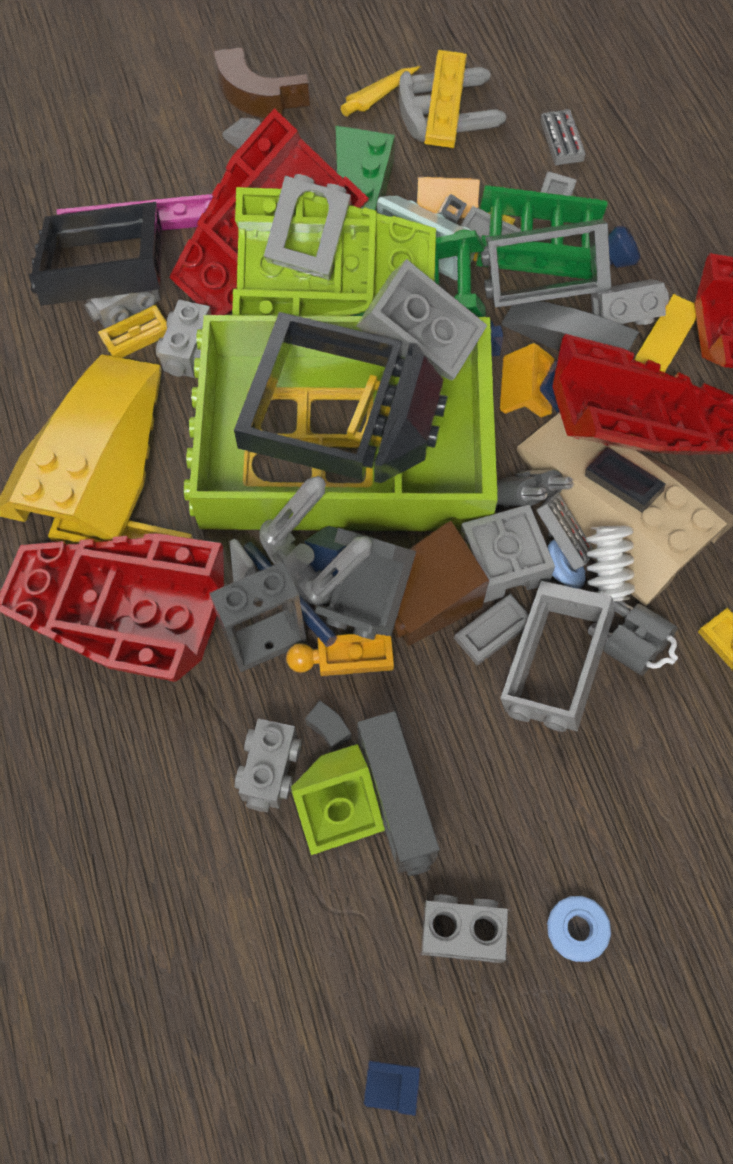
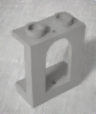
[264,174,352,280]

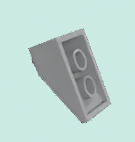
[356,259,487,380]

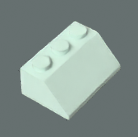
[377,196,475,281]

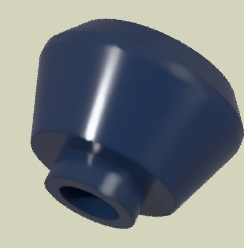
[608,226,641,268]

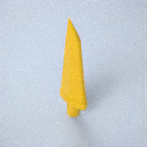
[341,66,421,117]

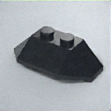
[374,342,448,483]

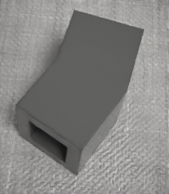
[437,194,467,224]
[305,701,351,751]

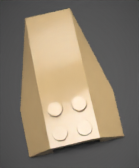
[517,412,733,607]

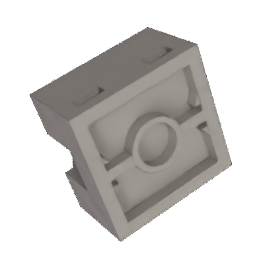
[460,504,555,603]

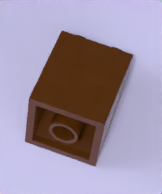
[393,521,489,646]

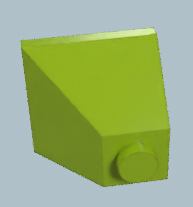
[291,744,385,855]

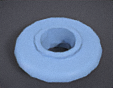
[548,539,585,589]
[547,896,611,962]

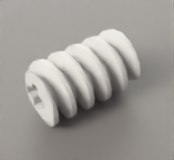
[586,526,635,602]

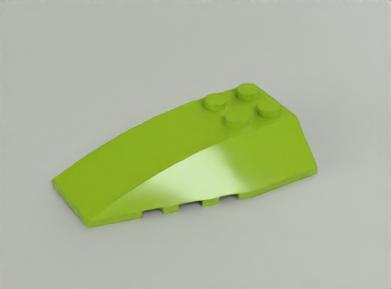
[232,187,436,316]

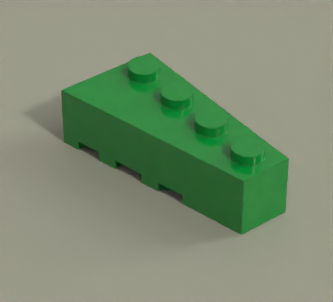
[336,126,395,213]

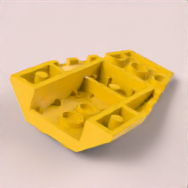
[0,354,162,541]

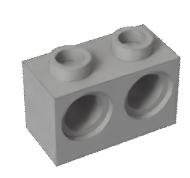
[421,895,508,963]

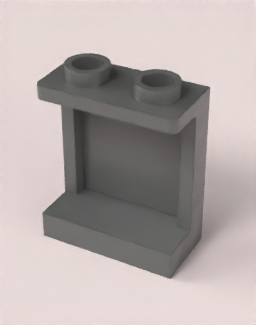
[315,528,416,640]

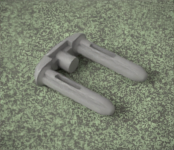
[398,67,506,142]
[259,476,372,605]

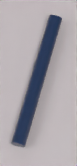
[243,542,337,647]

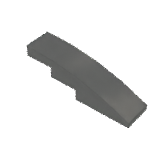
[502,301,639,351]

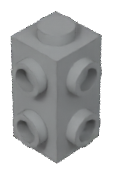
[591,279,669,325]
[84,290,160,328]
[156,300,211,378]
[235,719,302,812]

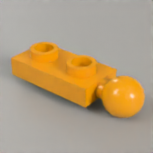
[286,634,394,676]

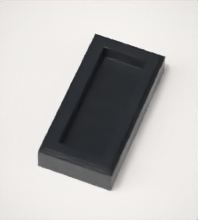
[585,447,666,513]

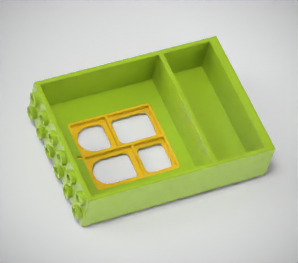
[184,315,498,531]

